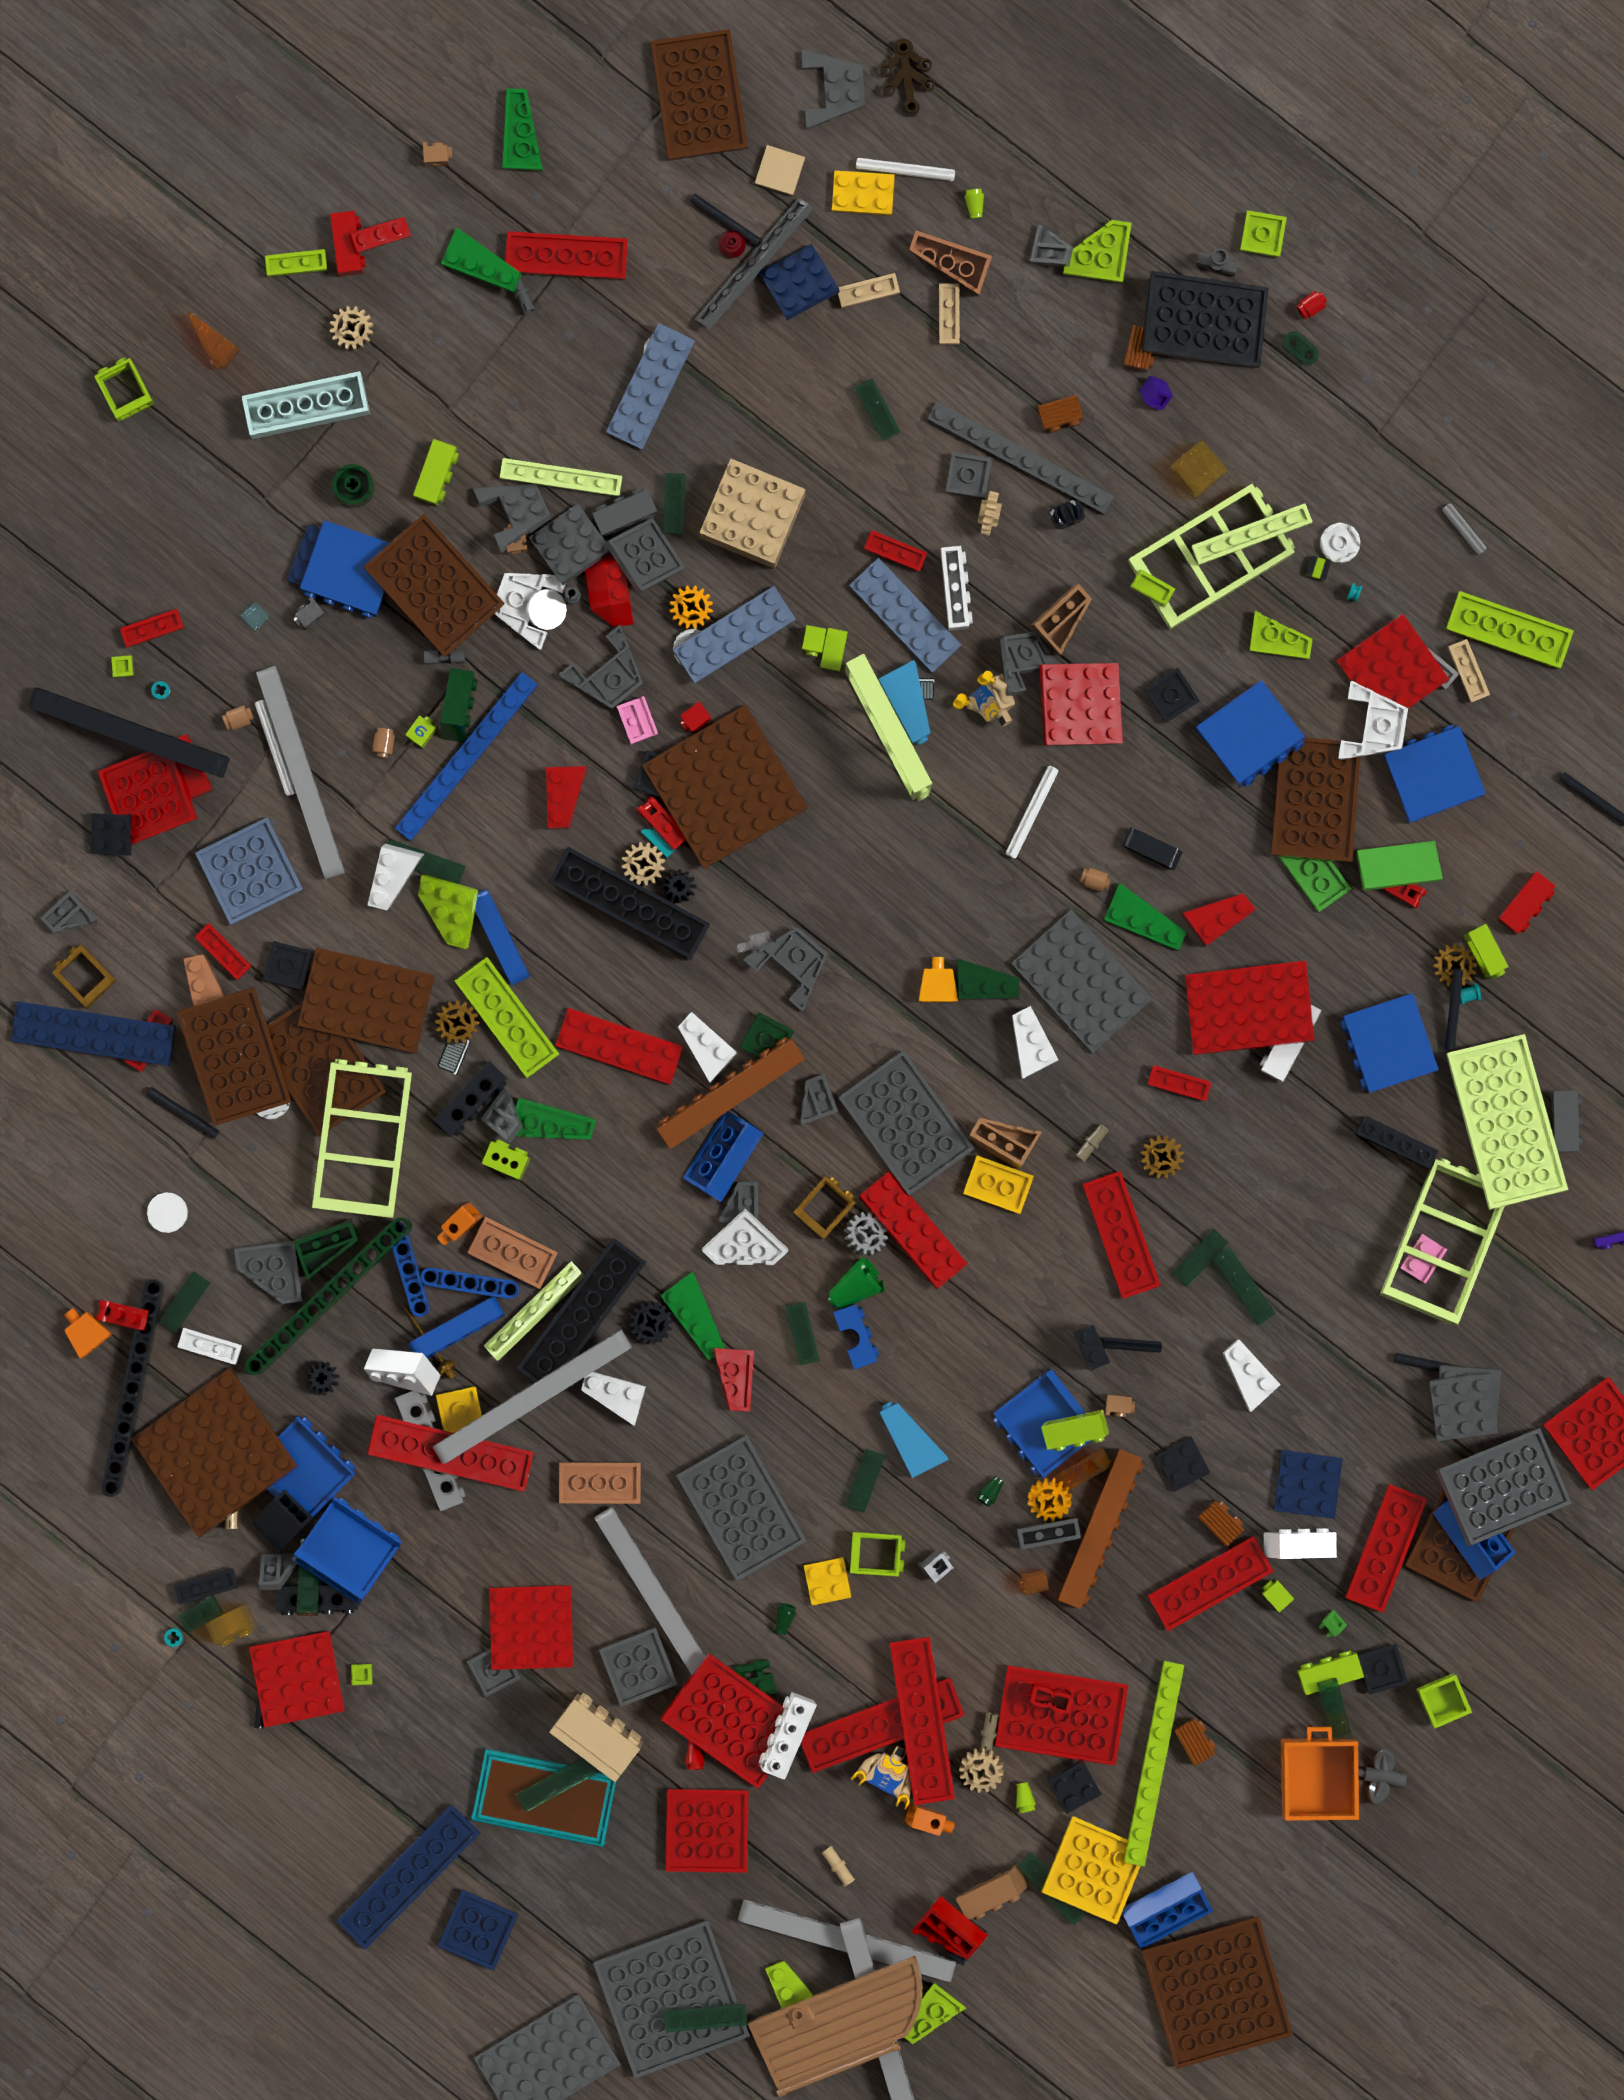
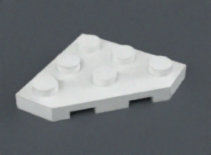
[702,1209,788,1265]

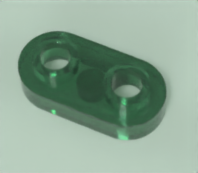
[1283,331,1319,366]

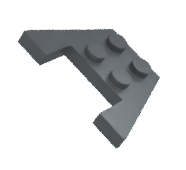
[801,50,865,129]
[473,484,551,553]
[559,625,643,710]
[1000,632,1059,696]
[743,927,828,1012]

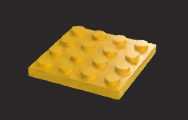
[1041,1816,1140,1925]

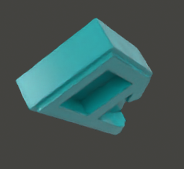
[641,829,676,858]

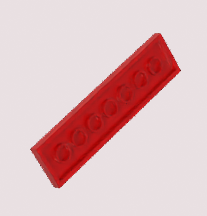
[367,1415,534,1492]
[890,1636,955,1805]
[801,1677,965,1773]

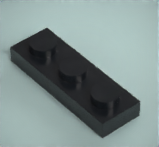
[174,1568,239,1605]

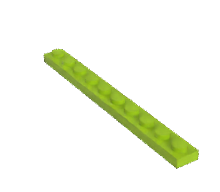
[1124,1661,1184,1866]

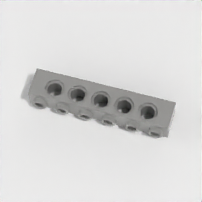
[395,1391,466,1511]

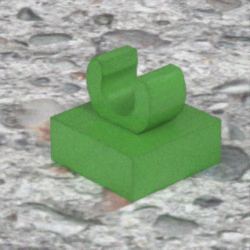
[1319,1609,1347,1637]

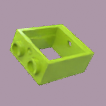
[94,358,154,422]
[1463,924,1509,980]
[850,1531,905,1576]

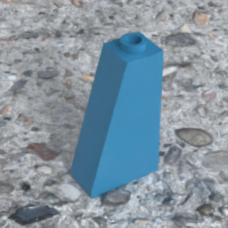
[878,660,930,745]
[880,1401,949,1478]

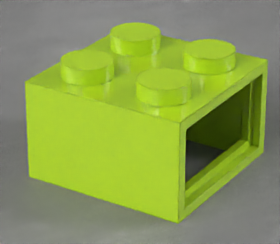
[482,1139,531,1180]
[1416,1673,1472,1728]

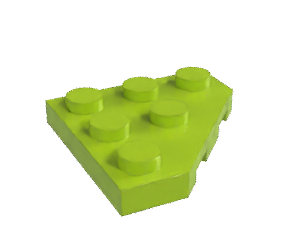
[1063,220,1132,283]
[418,875,478,949]

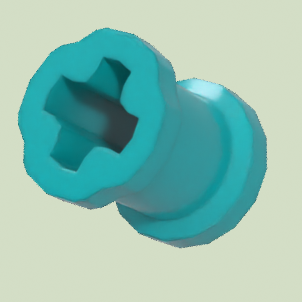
[1460,983,1482,1005]

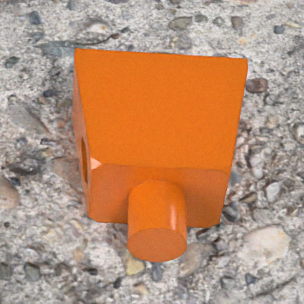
[437,1202,484,1245]
[64,1308,113,1359]
[904,1802,955,1836]

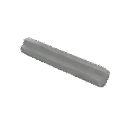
[1442,504,1487,555]

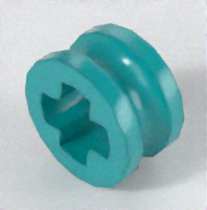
[1347,583,1362,603]
[151,681,170,700]
[164,1628,184,1647]

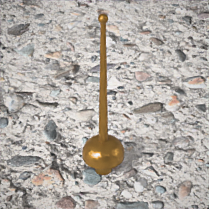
[404,1307,457,1380]

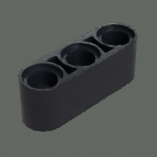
[1122,827,1183,871]

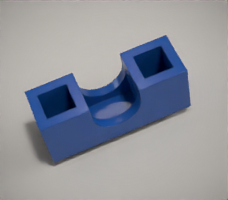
[833,1304,880,1370]

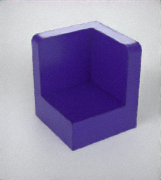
[1139,376,1173,410]

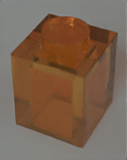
[1018,1569,1049,1595]

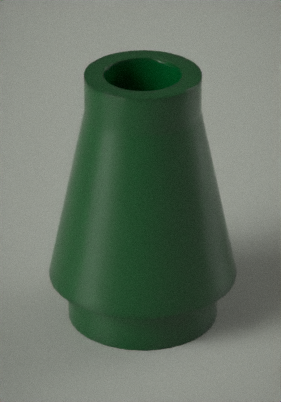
[976,1476,1004,1507]
[775,1603,797,1635]

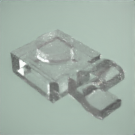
[736,931,771,953]

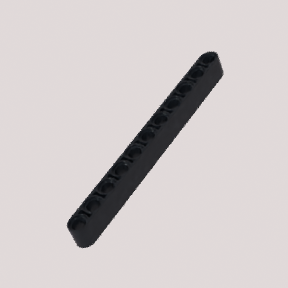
[28,687,230,778]
[102,1279,164,1497]

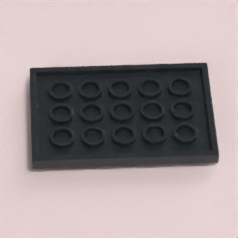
[1142,271,1269,368]

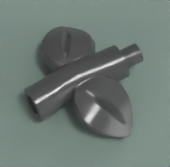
[1358,1749,1407,1805]

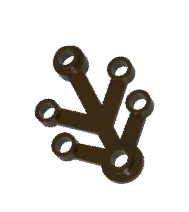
[880,38,935,117]

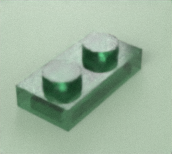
[178,1595,224,1633]

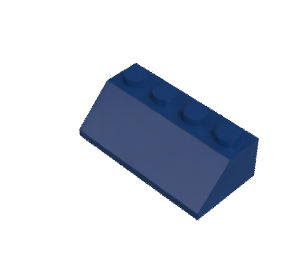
[683,1111,764,1202]
[1433,1501,1516,1580]
[1122,1872,1213,1949]

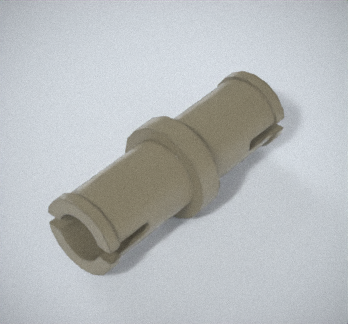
[1075,1123,1109,1163]
[979,1712,999,1753]

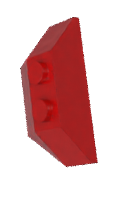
[585,553,634,628]

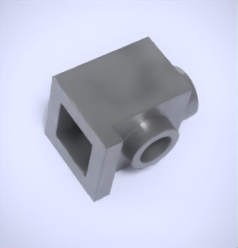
[293,597,326,630]
[917,1550,953,1583]

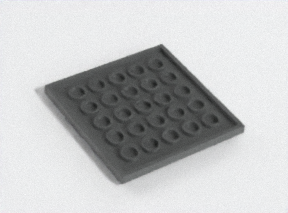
[593,1920,750,2079]

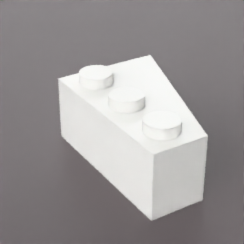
[368,844,424,910]
[1012,1006,1058,1079]
[678,1012,737,1083]
[1223,1339,1280,1412]
[364,1349,440,1396]
[581,1372,646,1426]
[1264,1528,1336,1559]

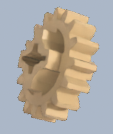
[330,306,374,351]
[977,491,1002,536]
[622,842,665,886]
[959,1748,1004,1793]

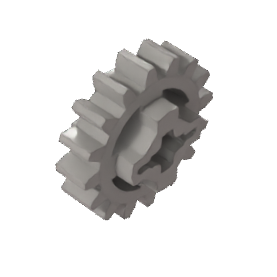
[844,1212,888,1257]

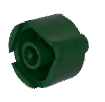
[332,464,375,508]

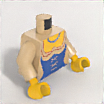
[953,671,1015,727]
[851,1746,912,1809]

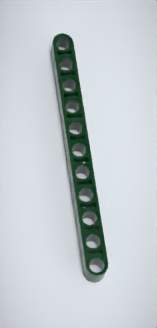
[245,1217,412,1375]

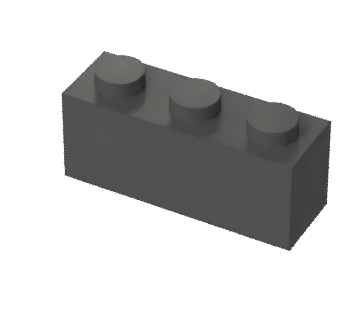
[592,488,658,538]
[1551,1091,1583,1152]
[1016,1517,1081,1550]

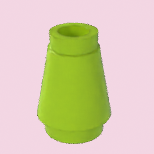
[964,189,984,219]
[1016,1782,1036,1813]

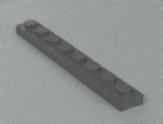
[695,198,813,330]

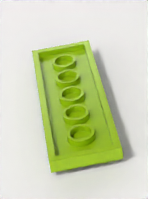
[1446,591,1574,669]
[455,957,560,1078]

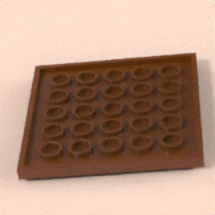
[642,704,808,870]
[132,1368,299,1538]
[1141,1916,1293,2069]

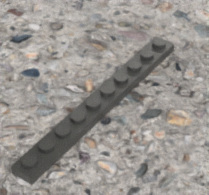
[927,401,1114,515]

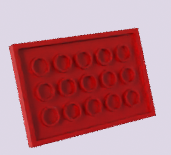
[1185,961,1315,1056]
[660,1653,784,1789]
[995,1665,1128,1766]

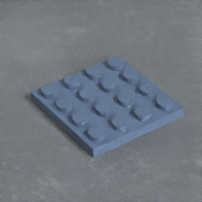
[195,817,304,925]

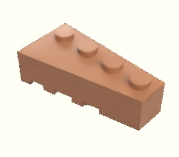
[909,231,992,296]
[183,954,225,1005]

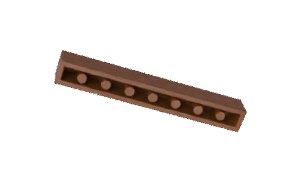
[657,1037,805,1149]
[1057,1448,1144,1609]

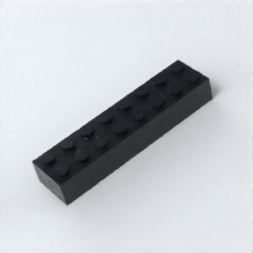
[549,847,710,960]
[517,1238,647,1382]

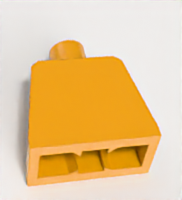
[919,957,958,1002]

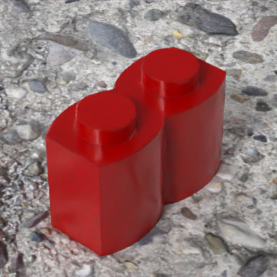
[1029,1685,1073,1714]

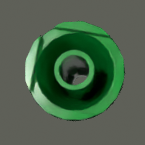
[828,1257,886,1309]

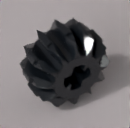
[1050,500,1085,529]
[662,869,697,904]
[305,1361,340,1396]

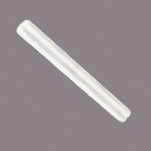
[856,158,955,181]
[255,700,296,796]
[1005,766,1058,859]

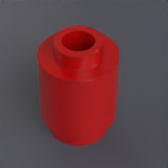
[1296,291,1327,320]

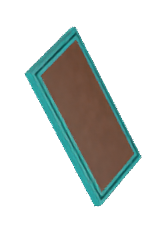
[471,1749,616,1847]

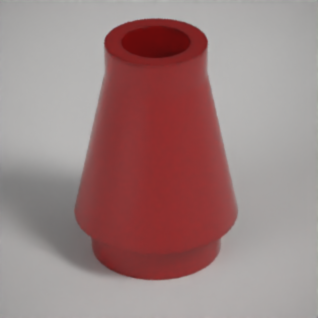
[685,1741,705,1770]

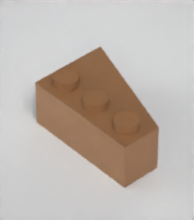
[1031,584,1092,655]
[967,1118,1042,1170]
[956,1863,1029,1920]

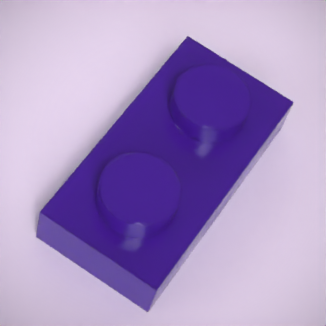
[1592,1232,1624,1250]

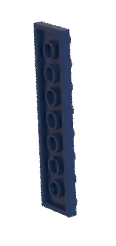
[11,1001,176,1066]
[337,1804,481,1949]

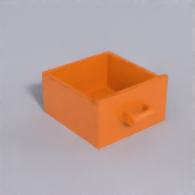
[1281,1727,1359,1821]

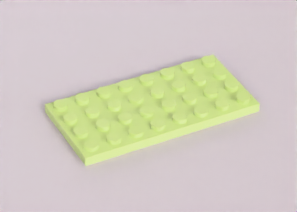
[1446,1034,1568,1210]

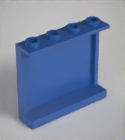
[300,520,390,619]
[1196,680,1305,788]
[1382,725,1486,824]
[1340,993,1439,1093]
[993,1369,1091,1478]
[267,1416,357,1517]
[292,1497,402,1605]

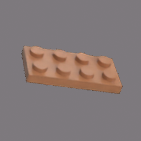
[468,1217,558,1289]
[559,1462,641,1504]

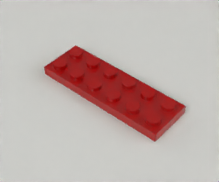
[505,231,628,280]
[556,1008,683,1085]
[859,1171,968,1290]
[1082,1171,1161,1299]
[1345,1484,1427,1613]
[1147,1536,1274,1631]

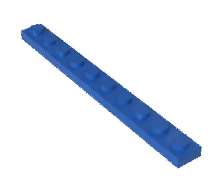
[395,672,538,841]

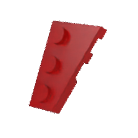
[713,1348,754,1412]

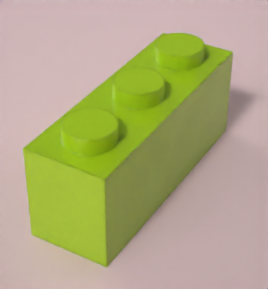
[413,439,459,506]
[1041,1410,1109,1451]
[1297,1650,1364,1695]

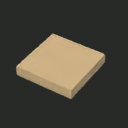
[755,145,805,196]

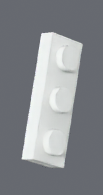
[178,1328,242,1365]

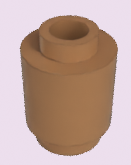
[222,705,254,731]
[372,728,395,758]
[1080,868,1111,893]

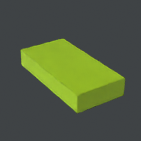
[1130,569,1175,607]
[820,628,848,672]

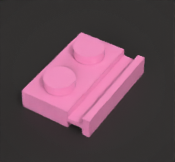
[617,696,658,745]
[1400,1234,1447,1284]

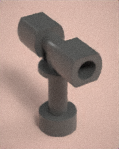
[1196,248,1238,276]
[424,649,465,664]

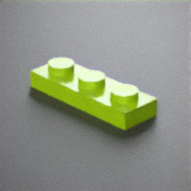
[265,249,328,277]

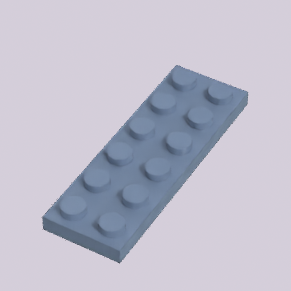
[606,323,695,450]
[849,558,962,673]
[672,586,796,684]

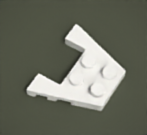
[495,573,566,650]
[1338,681,1408,760]

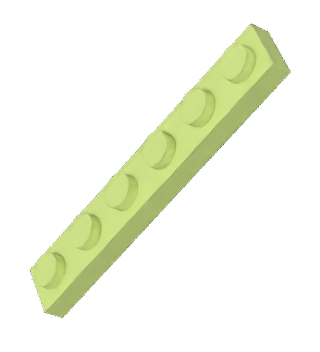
[500,458,622,497]
[1191,503,1312,565]
[484,1261,585,1361]

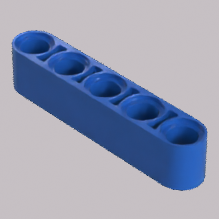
[475,889,530,986]
[389,1222,430,1317]
[421,1268,520,1299]
[408,1297,505,1359]

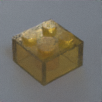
[1170,440,1228,499]
[205,1604,257,1647]

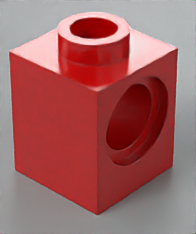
[679,701,712,734]

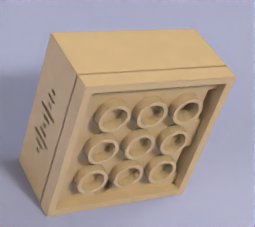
[700,459,805,569]
[549,1693,643,1782]

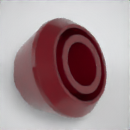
[718,231,746,258]

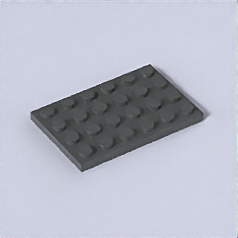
[1011,910,1152,1053]
[838,1050,975,1196]
[1436,1428,1572,1546]
[676,1435,807,1582]
[474,1994,621,2100]

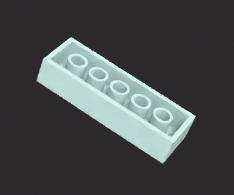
[242,371,370,439]

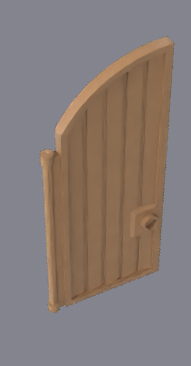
[748,1955,922,2097]

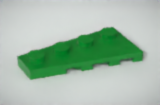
[503,88,543,171]
[441,227,522,293]
[1104,883,1186,951]
[516,1097,597,1140]
[661,1271,725,1360]

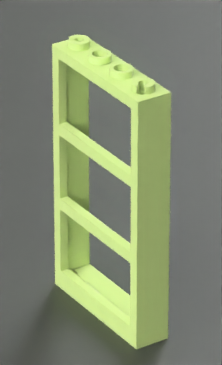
[1128,484,1295,630]
[845,654,932,801]
[312,1059,412,1218]
[1380,1158,1505,1326]

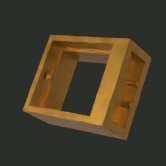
[52,945,117,1008]
[793,1176,856,1239]

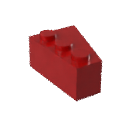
[546,766,588,830]
[1181,893,1256,947]
[911,1896,988,1960]

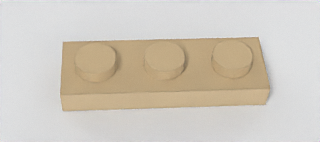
[838,273,900,308]
[939,283,960,345]
[1447,639,1490,703]

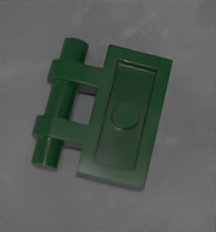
[733,1659,777,1695]

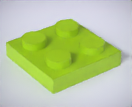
[1240,210,1287,258]

